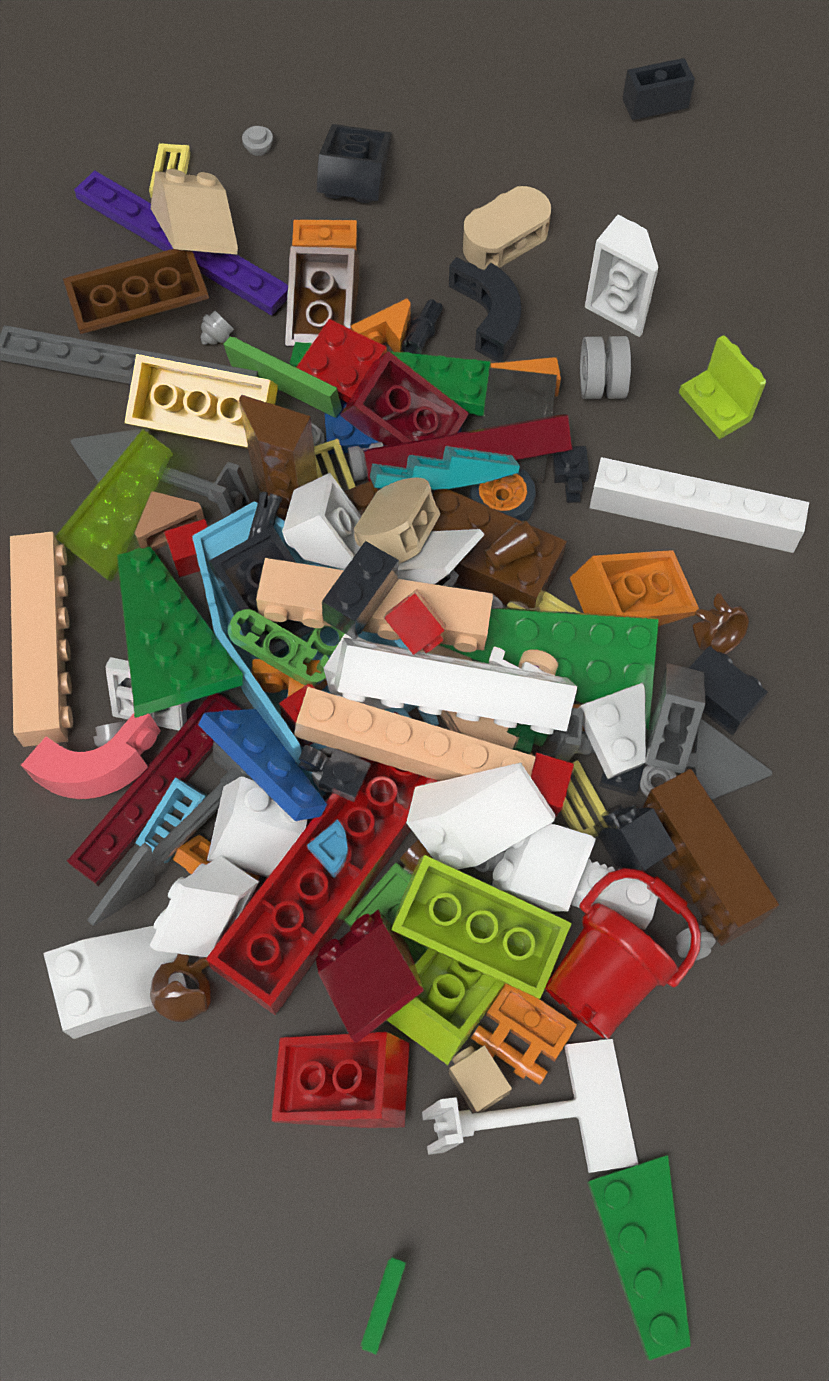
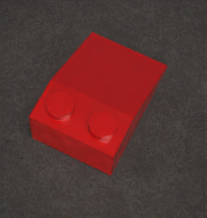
[271,1032,410,1128]

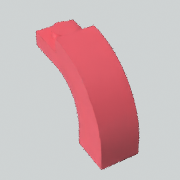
[21,713,161,799]

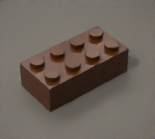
[432,489,567,609]
[642,769,779,946]

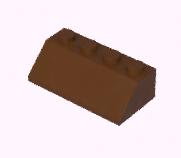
[63,249,209,334]
[239,394,318,521]

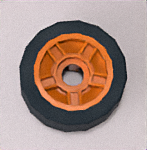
[469,468,536,521]

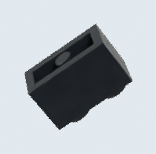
[622,58,695,120]
[322,541,399,640]
[689,646,768,736]
[593,804,677,871]

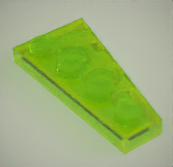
[55,429,173,582]

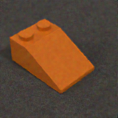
[570,550,699,626]

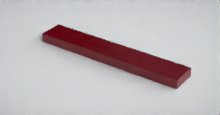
[363,414,572,482]
[67,693,242,887]

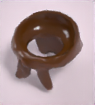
[693,593,749,654]
[150,954,211,1022]

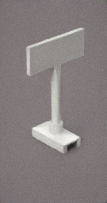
[422,1039,638,1173]

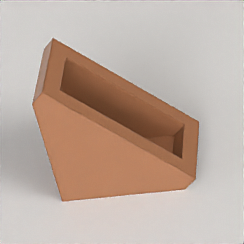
[135,491,205,551]

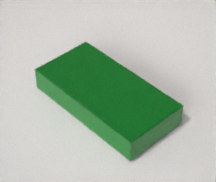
[360,1257,406,1355]

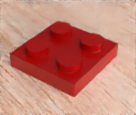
[296,319,387,403]

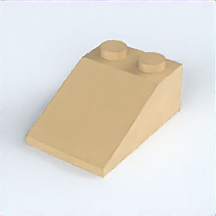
[151,169,238,254]

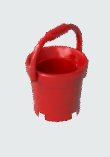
[545,868,701,1040]

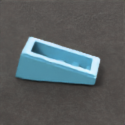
[135,778,208,863]

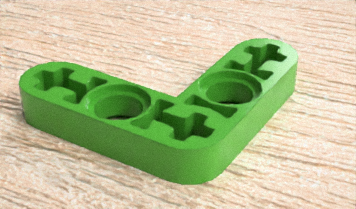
[228,609,345,686]

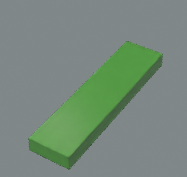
[223,336,342,418]

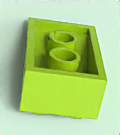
[387,948,505,1065]

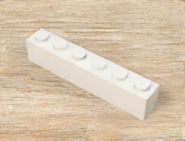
[589,457,809,553]
[334,637,577,734]

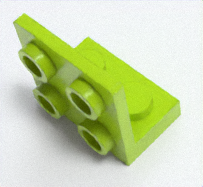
[679,335,766,440]

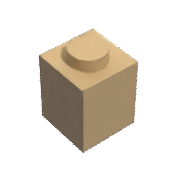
[449,1045,512,1113]

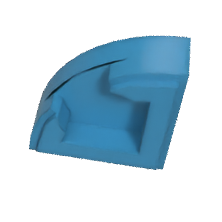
[307,819,348,877]

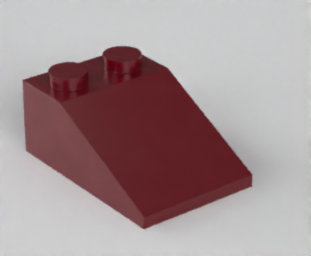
[340,351,469,445]
[315,909,424,1043]

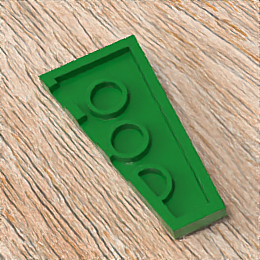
[587,1155,691,1361]

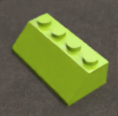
[391,855,572,999]

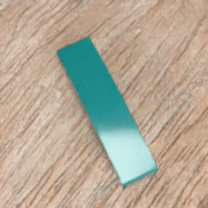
[370,446,520,490]

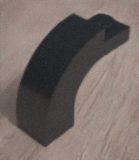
[449,257,521,363]

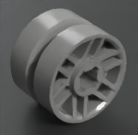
[580,336,631,399]

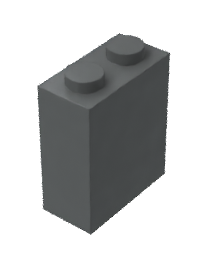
[646,663,705,774]

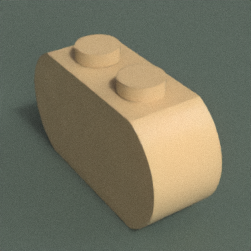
[463,186,551,270]
[354,478,440,563]

